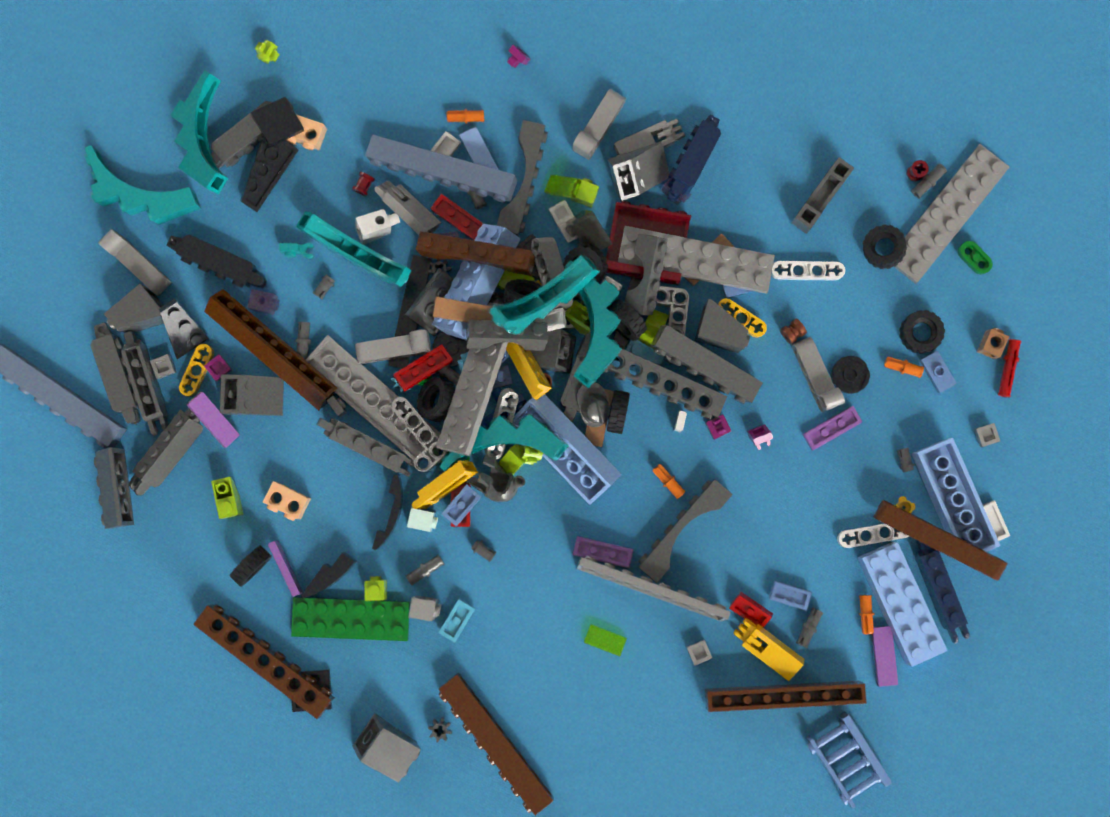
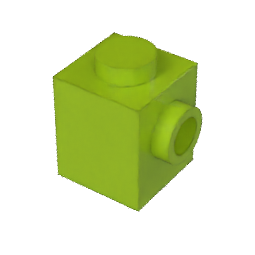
[569,178,599,208]
[364,576,387,601]

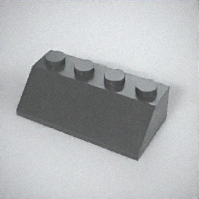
[94,447,134,529]

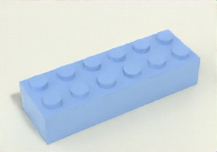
[432,224,521,340]
[512,394,622,505]
[911,438,1001,552]
[857,542,947,667]

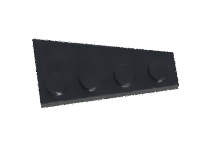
[240,136,299,212]

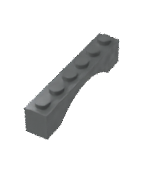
[497,120,548,237]
[638,479,733,583]

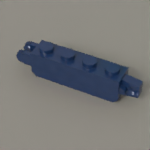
[667,114,721,202]
[915,540,970,644]

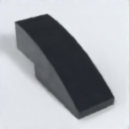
[301,552,357,598]

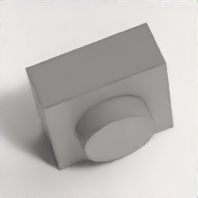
[150,354,177,379]
[327,396,347,417]
[974,423,1000,447]
[686,639,712,666]

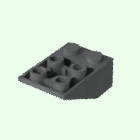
[607,141,670,201]
[220,375,284,416]

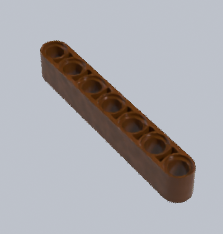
[873,500,1008,581]

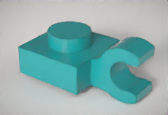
[279,243,314,259]

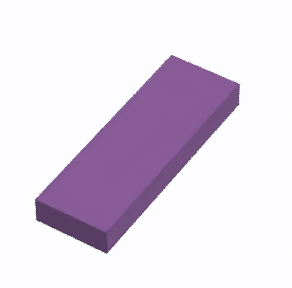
[186,392,240,448]
[802,406,862,451]
[573,536,633,568]
[268,540,303,596]
[872,626,898,687]

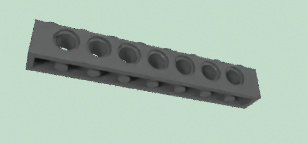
[576,333,727,420]

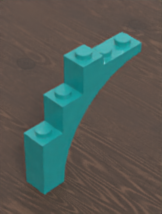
[170,70,229,195]
[85,145,201,225]
[296,211,412,287]
[489,255,600,334]
[563,260,622,389]
[439,414,569,471]

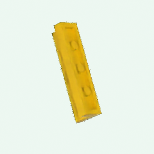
[506,342,552,400]

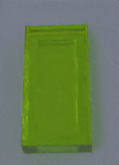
[544,175,582,199]
[584,624,627,656]

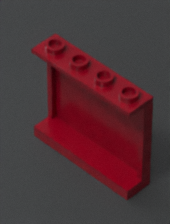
[606,201,691,286]

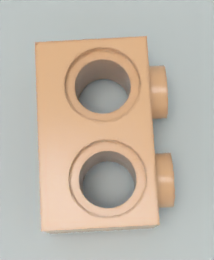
[286,115,327,151]
[263,481,311,521]

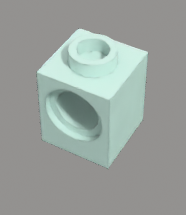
[407,508,438,532]

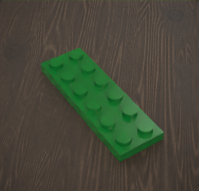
[291,597,410,641]

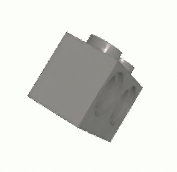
[409,595,441,621]

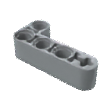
[573,89,627,160]
[98,228,172,296]
[531,237,573,310]
[655,286,689,364]
[355,330,431,364]
[792,337,845,412]
[392,397,448,472]

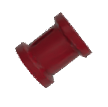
[907,160,929,182]
[352,172,375,197]

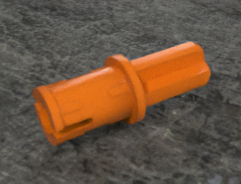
[447,109,484,124]
[884,356,924,378]
[652,464,686,499]
[859,595,875,634]

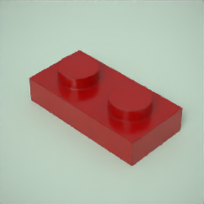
[729,592,773,628]

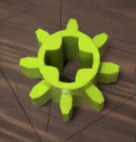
[255,40,280,64]
[519,445,543,465]

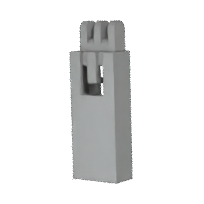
[614,119,685,155]
[375,181,441,235]

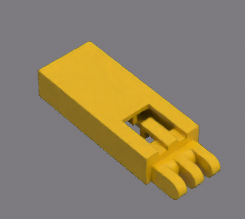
[412,460,478,509]
[733,618,805,681]

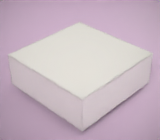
[673,411,687,432]

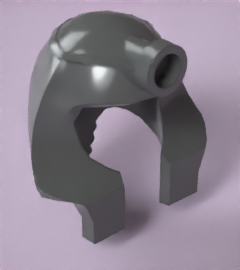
[466,455,525,502]

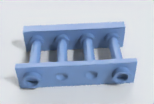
[806,712,892,808]

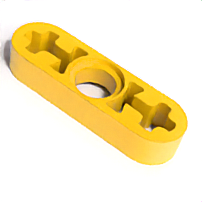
[718,298,767,338]
[179,344,214,397]

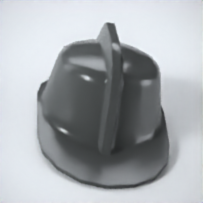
[577,382,610,427]

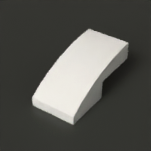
[548,200,584,243]

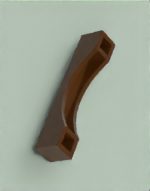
[416,231,536,276]

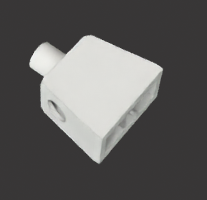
[355,209,400,245]

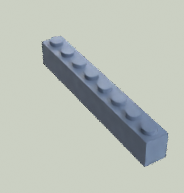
[365,134,518,202]
[0,343,127,448]

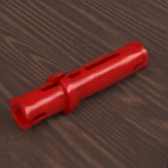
[998,339,1022,398]

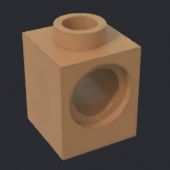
[977,328,1009,359]

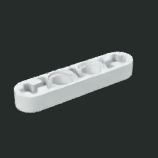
[771,261,845,280]
[485,388,519,459]
[837,523,909,548]

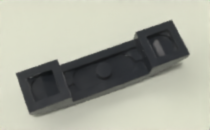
[372,474,403,550]

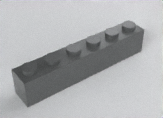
[650,325,763,404]

